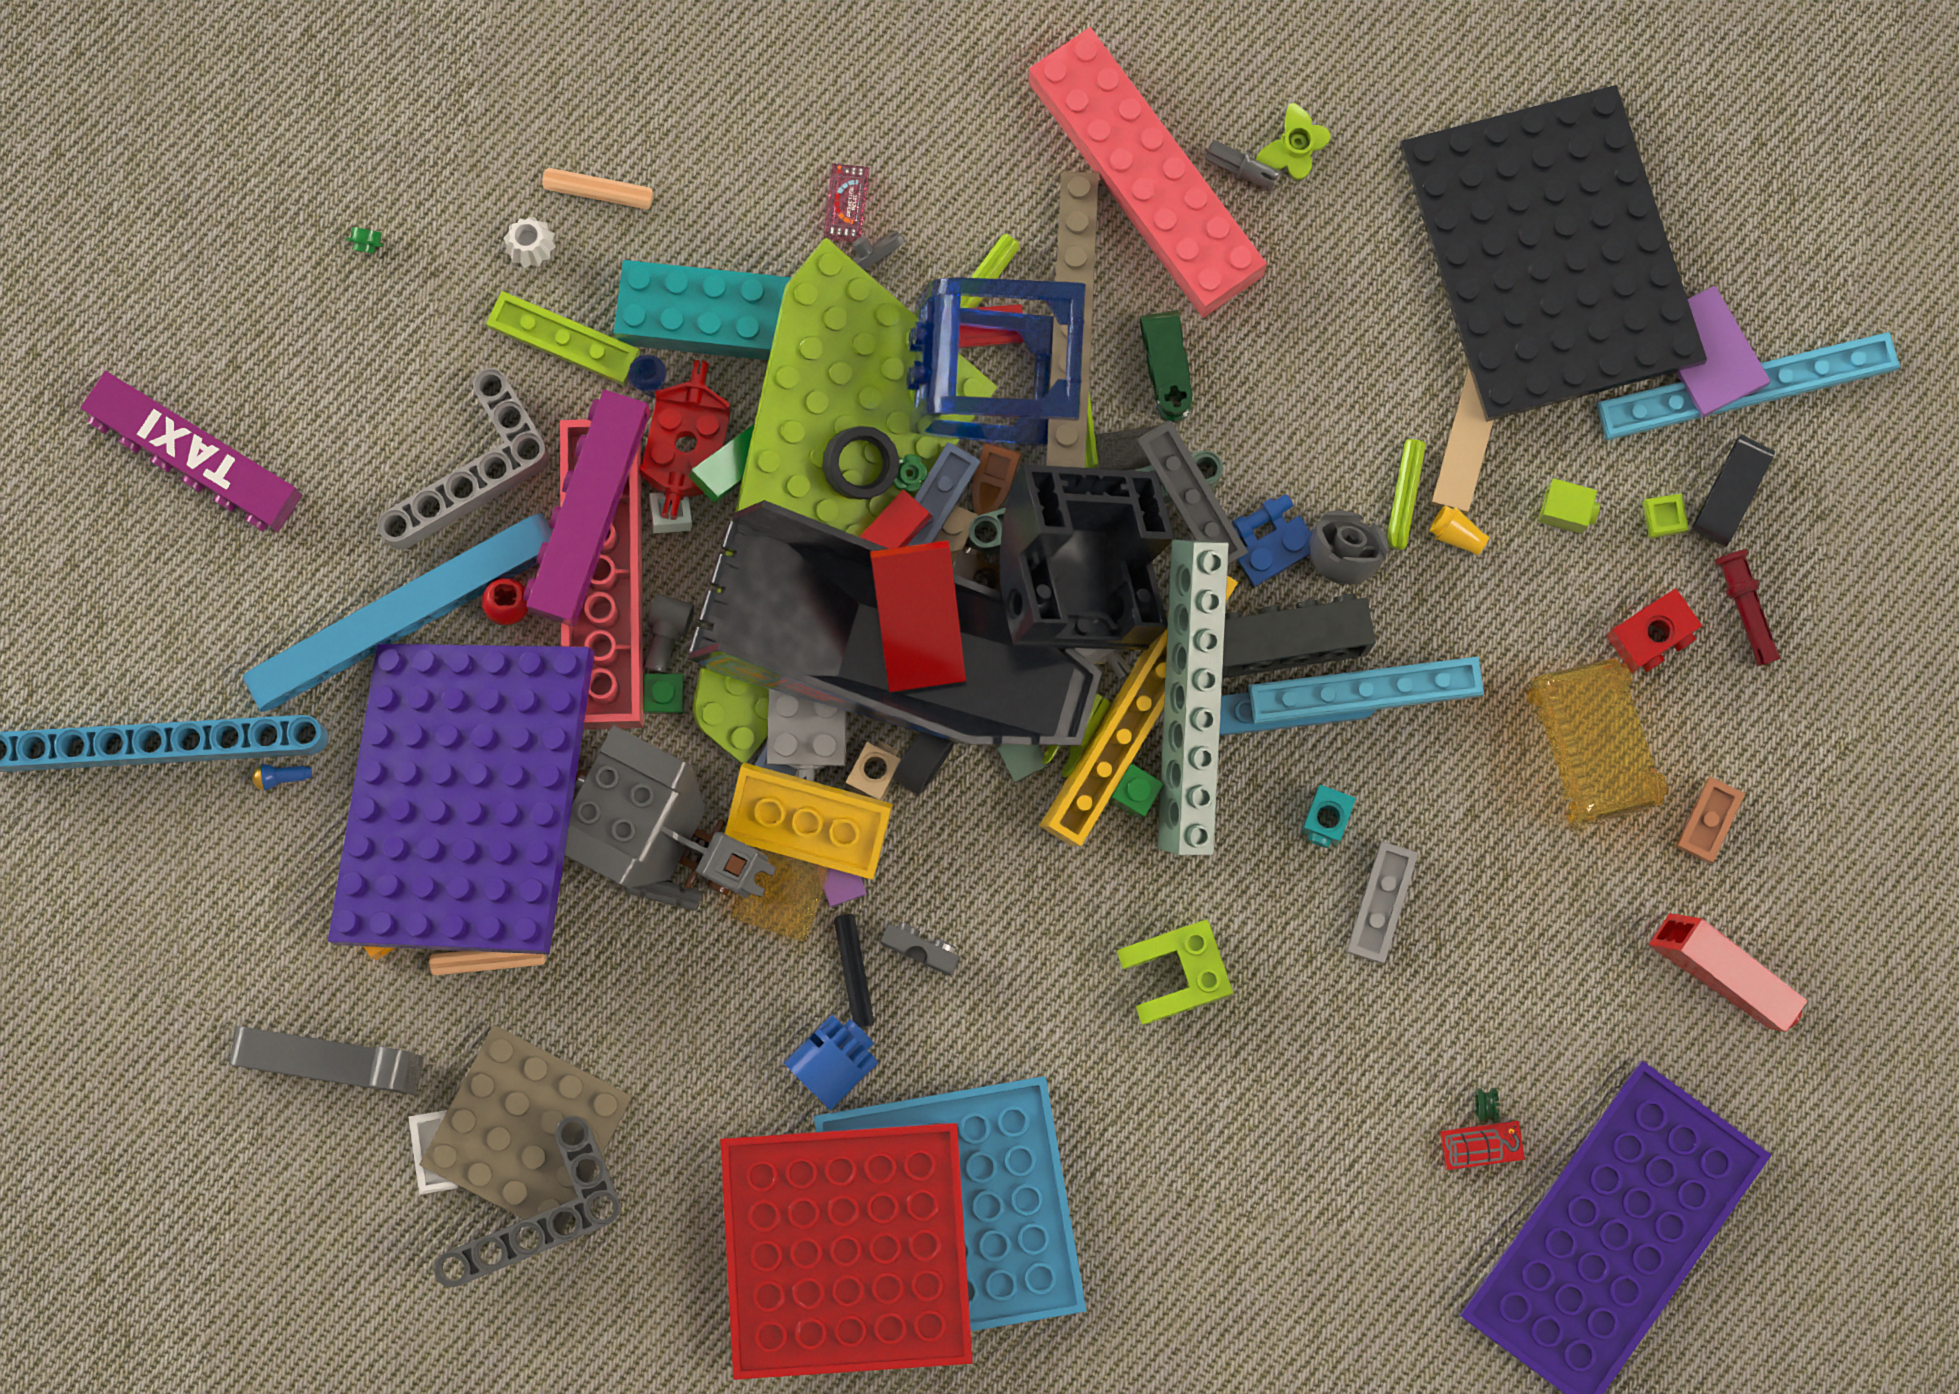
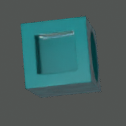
[1301,784,1356,848]

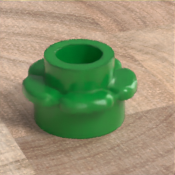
[346,227,383,254]
[893,454,928,492]

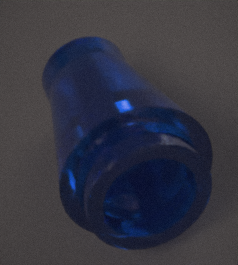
[628,355,666,397]

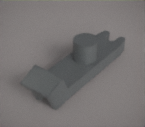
[852,231,906,270]

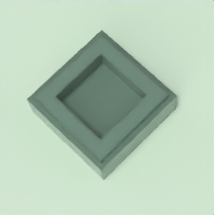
[997,745,1049,784]

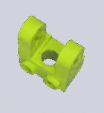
[1116,919,1233,1025]

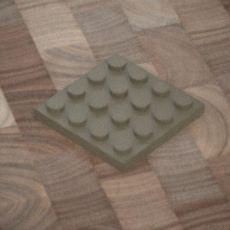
[419,1025,633,1233]

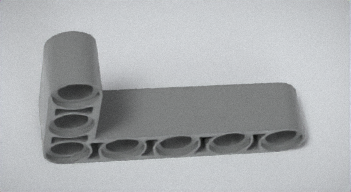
[377,368,550,550]

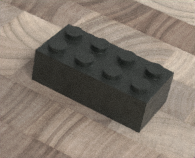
[1222,594,1376,679]

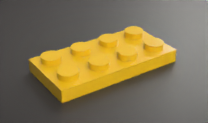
[725,762,893,880]

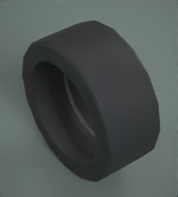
[822,426,899,500]
[893,732,956,795]

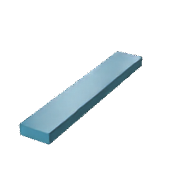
[1248,657,1484,725]

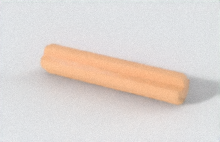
[542,168,653,209]
[429,951,545,975]

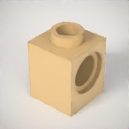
[845,741,901,801]

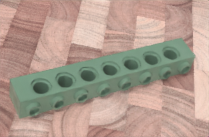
[1158,539,1229,855]

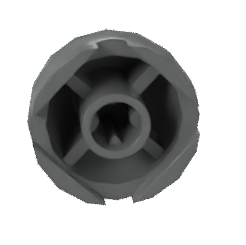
[1309,510,1389,585]

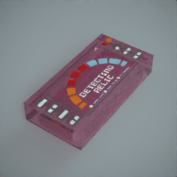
[823,163,870,242]

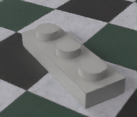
[1346,841,1418,965]

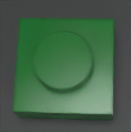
[644,673,684,714]

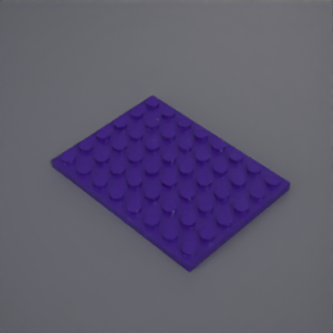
[328,644,595,955]

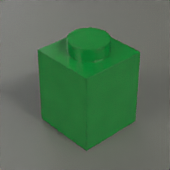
[1108,763,1164,818]

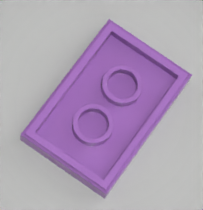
[1675,286,1771,418]

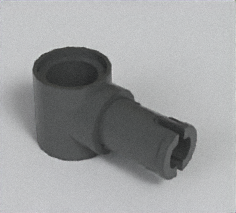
[644,594,695,674]

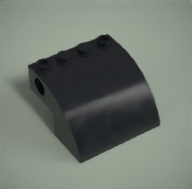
[1000,464,1174,650]

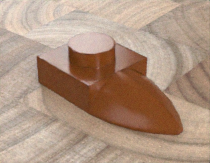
[972,441,1023,516]

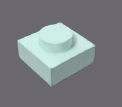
[649,492,692,534]

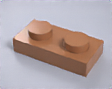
[1676,777,1746,864]

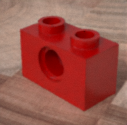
[1606,588,1702,673]

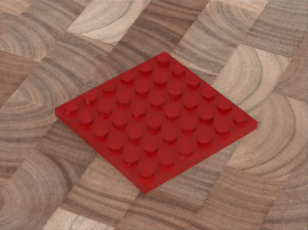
[720,1123,973,1380]

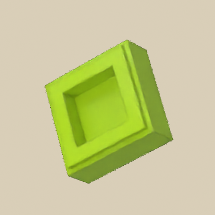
[1642,493,1689,539]

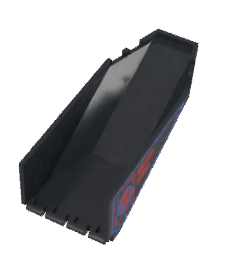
[687,500,1102,746]

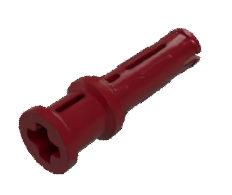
[1714,549,1781,667]

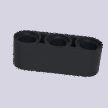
[1691,434,1775,547]

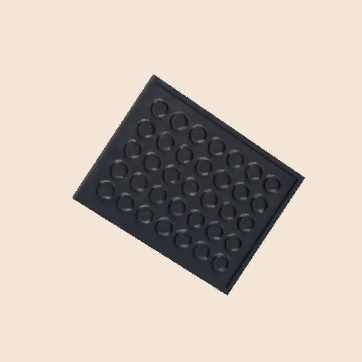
[1400,85,1707,422]

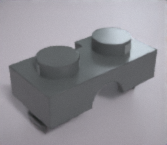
[878,922,960,987]

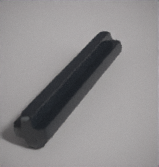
[834,914,874,1029]

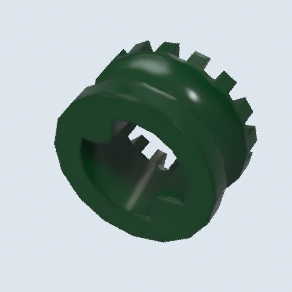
[1475,1088,1500,1124]

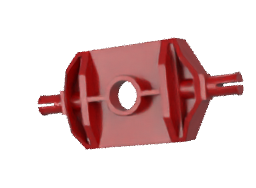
[639,360,731,520]

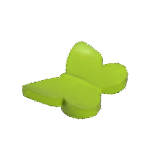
[1256,103,1331,181]

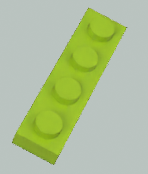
[486,291,641,386]

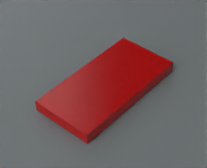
[870,540,966,692]

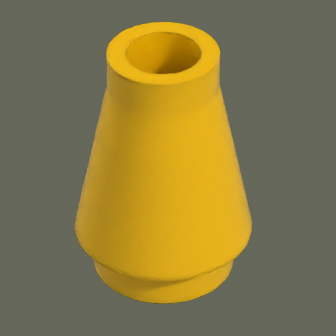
[1429,505,1489,556]

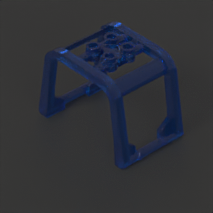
[906,277,1086,447]

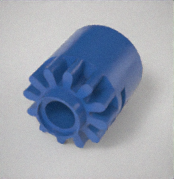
[784,1014,879,1111]

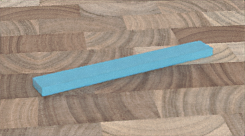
[1596,332,1900,441]

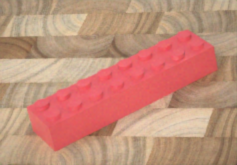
[1029,27,1267,318]
[560,419,644,730]

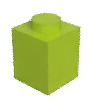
[1538,478,1601,534]

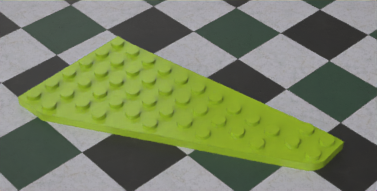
[693,238,998,764]

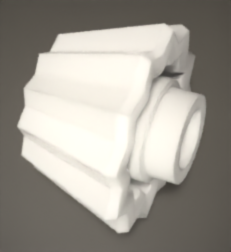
[503,217,556,268]

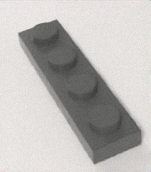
[1136,420,1248,564]

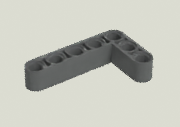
[228,1026,424,1095]
[434,1116,621,1287]

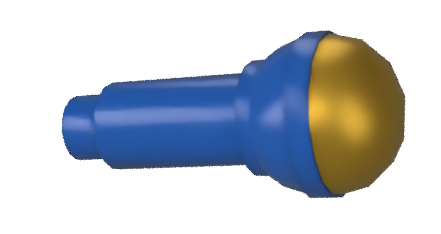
[252,764,312,791]

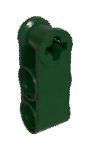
[1140,310,1193,423]

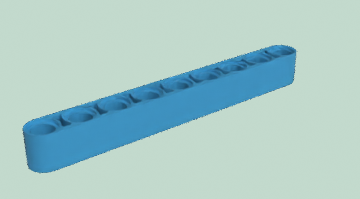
[242,513,553,712]
[0,715,328,772]

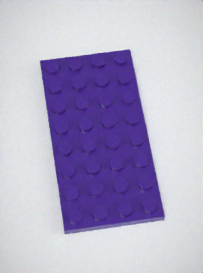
[1459,1060,1771,1394]

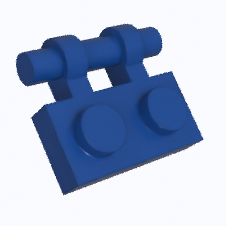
[1232,494,1312,589]

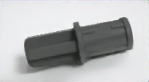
[1205,140,1280,192]

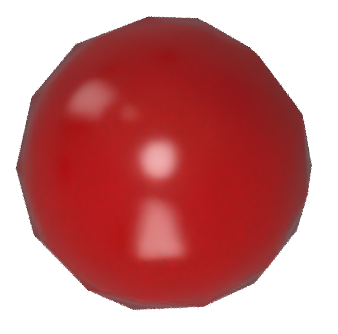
[481,578,529,626]

